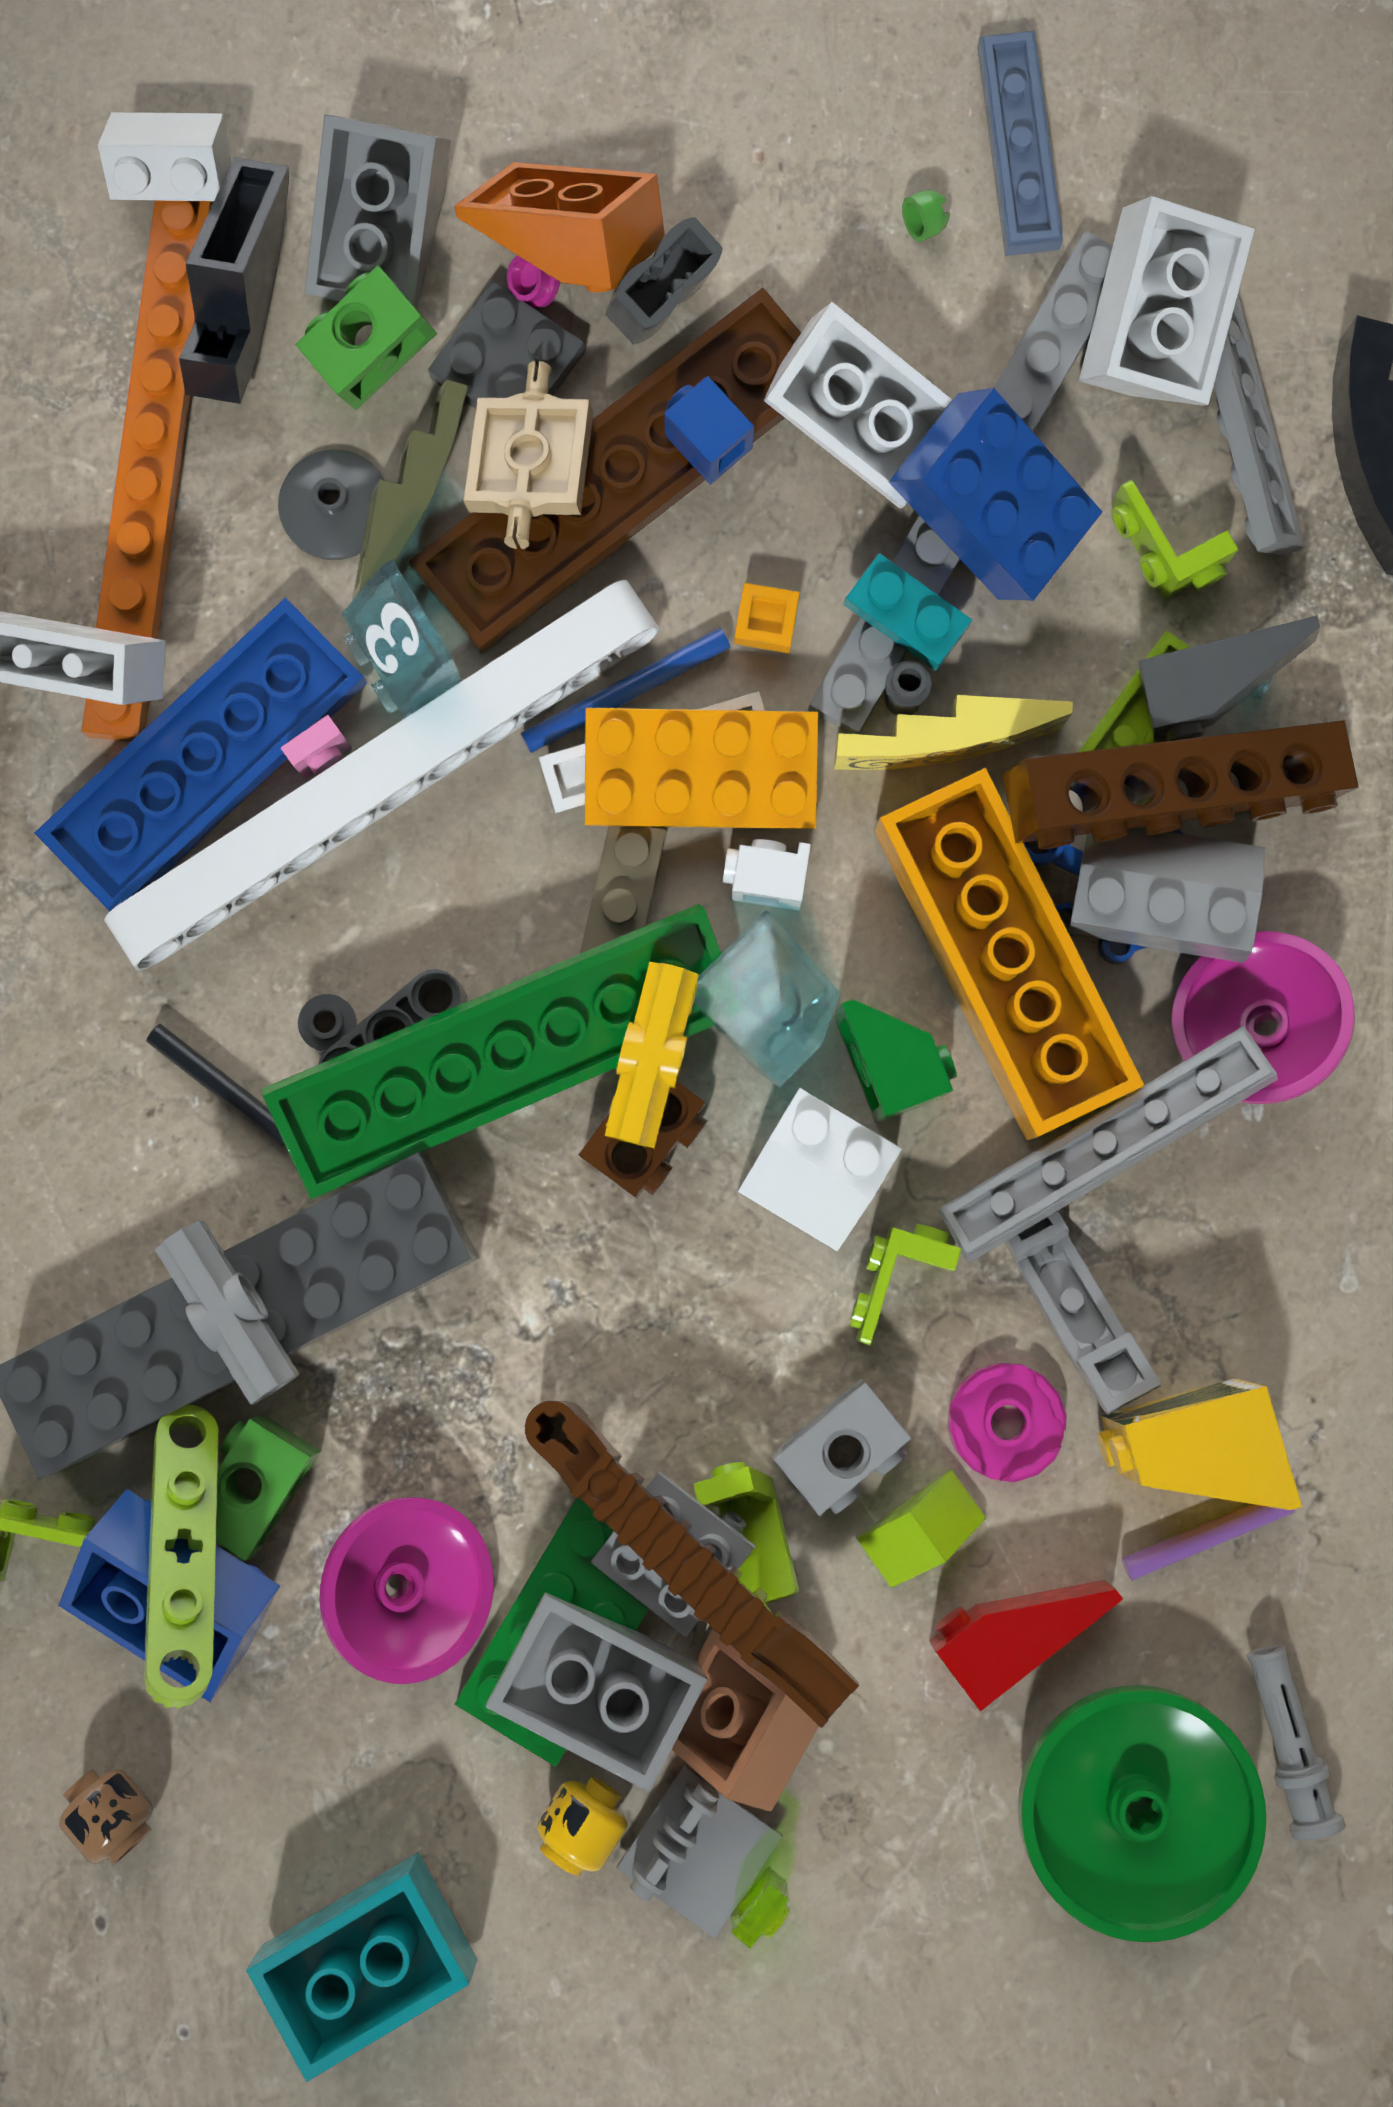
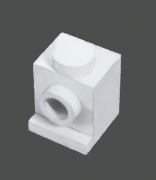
[723,839,811,911]

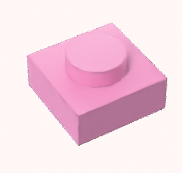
[281,715,351,779]

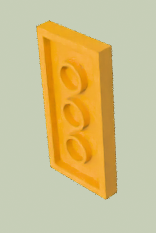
[585,708,818,829]

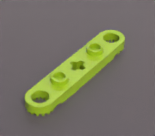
[144,1404,218,1709]

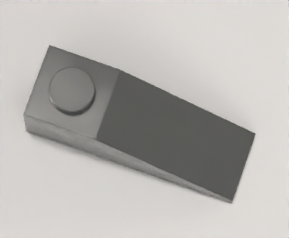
[1139,615,1320,741]

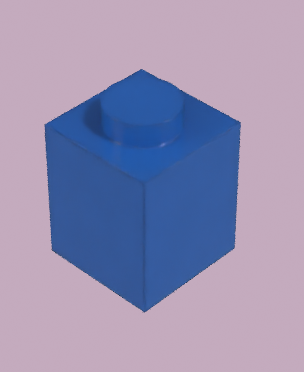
[664,376,754,485]

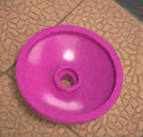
[1172,931,1355,1104]
[319,1497,494,1684]

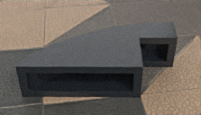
[179,157,290,404]
[1332,315,1393,575]

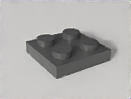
[428,281,585,409]

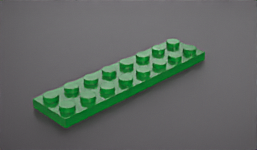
[261,904,743,1199]

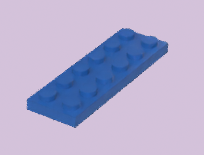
[34,597,367,912]

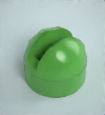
[902,190,950,242]

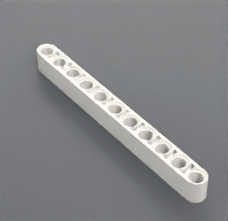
[104,580,660,970]

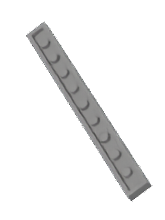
[808,231,1113,735]

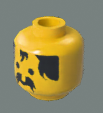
[537,1776,628,1876]

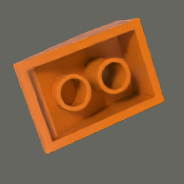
[454,162,665,292]

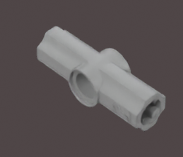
[155,1220,299,1405]

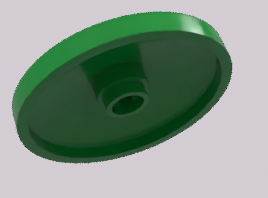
[1018,1685,1266,1942]

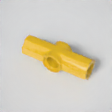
[605,962,699,1149]

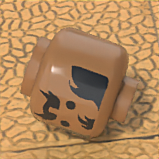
[59,1769,153,1865]

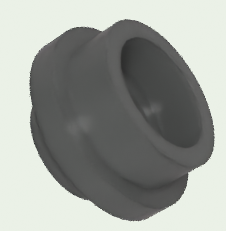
[298,994,357,1052]

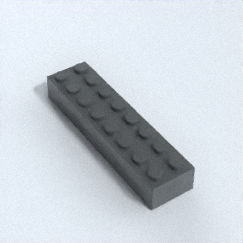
[0,1152,479,1479]

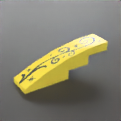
[834,695,1073,770]

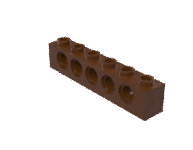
[1002,720,1359,849]

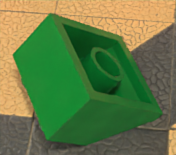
[834,999,957,1124]

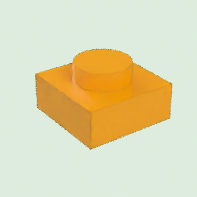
[734,583,800,653]

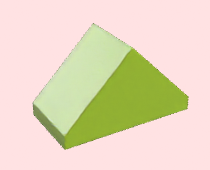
[856,1468,986,1588]

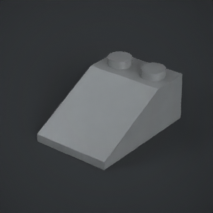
[304,114,451,308]
[485,1593,708,1792]

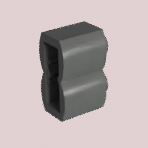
[606,217,723,345]

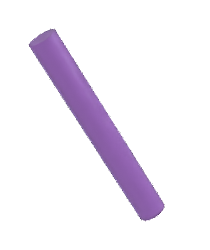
[1122,1504,1295,1581]

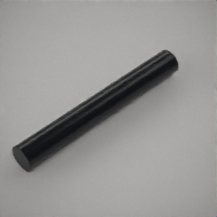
[146,1024,285,1147]

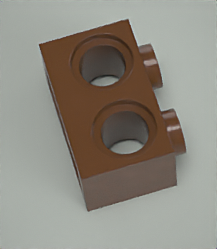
[578,1081,708,1199]

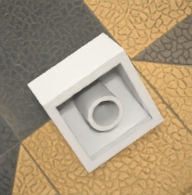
[738,1088,902,1252]

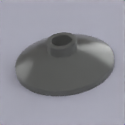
[278,449,384,560]

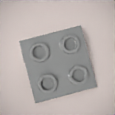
[591,1471,755,1637]
[616,1765,783,1938]

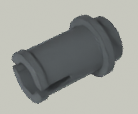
[885,661,932,715]

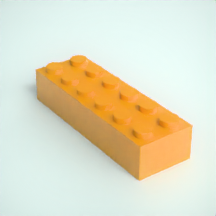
[874,768,1145,1141]

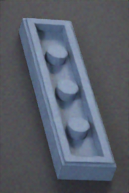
[977,31,1063,256]

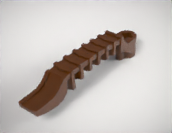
[525,1401,859,1728]

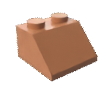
[672,1629,819,1812]

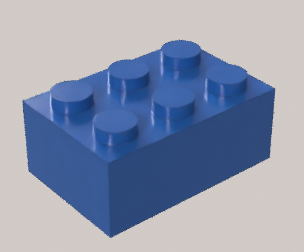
[888,388,1103,601]
[58,1489,280,1702]

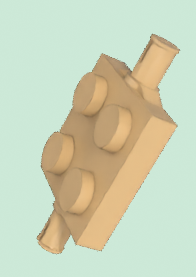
[463,361,593,549]

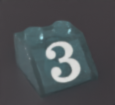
[342,559,462,719]

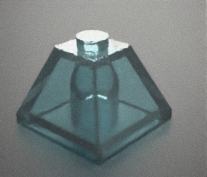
[693,910,841,1088]

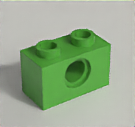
[295,265,438,410]
[216,1414,321,1561]

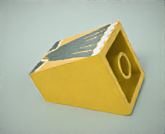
[1097,1378,1302,1510]

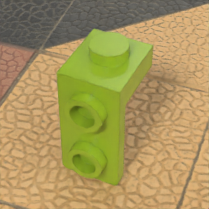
[1111,480,1239,600]
[849,1223,962,1345]
[694,1462,799,1605]
[0,1499,95,1582]

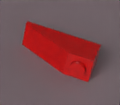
[929,1580,1123,1712]

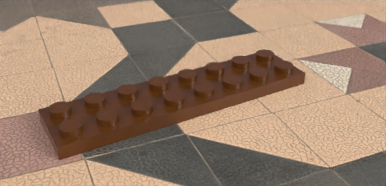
[409,287,801,654]

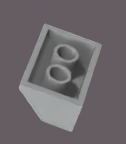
[1069,827,1265,963]

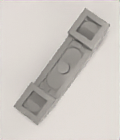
[1004,1211,1161,1415]

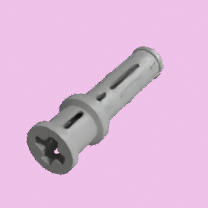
[1247,1645,1346,1840]

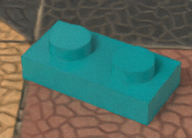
[844,553,972,671]

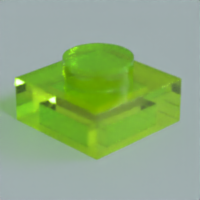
[731,1866,790,1949]

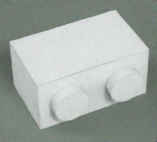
[98,112,232,201]

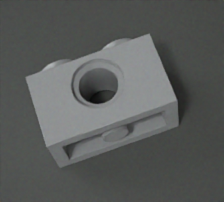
[771,1379,912,1516]

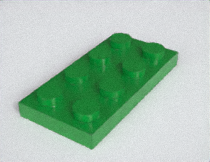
[454,1498,649,1767]

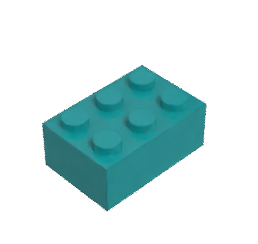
[246,1852,477,2082]

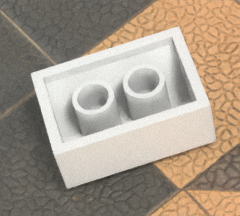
[1079,196,1255,406]
[764,302,952,508]

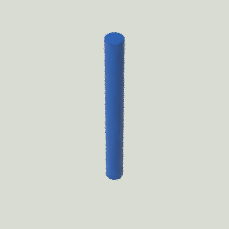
[520,627,730,753]

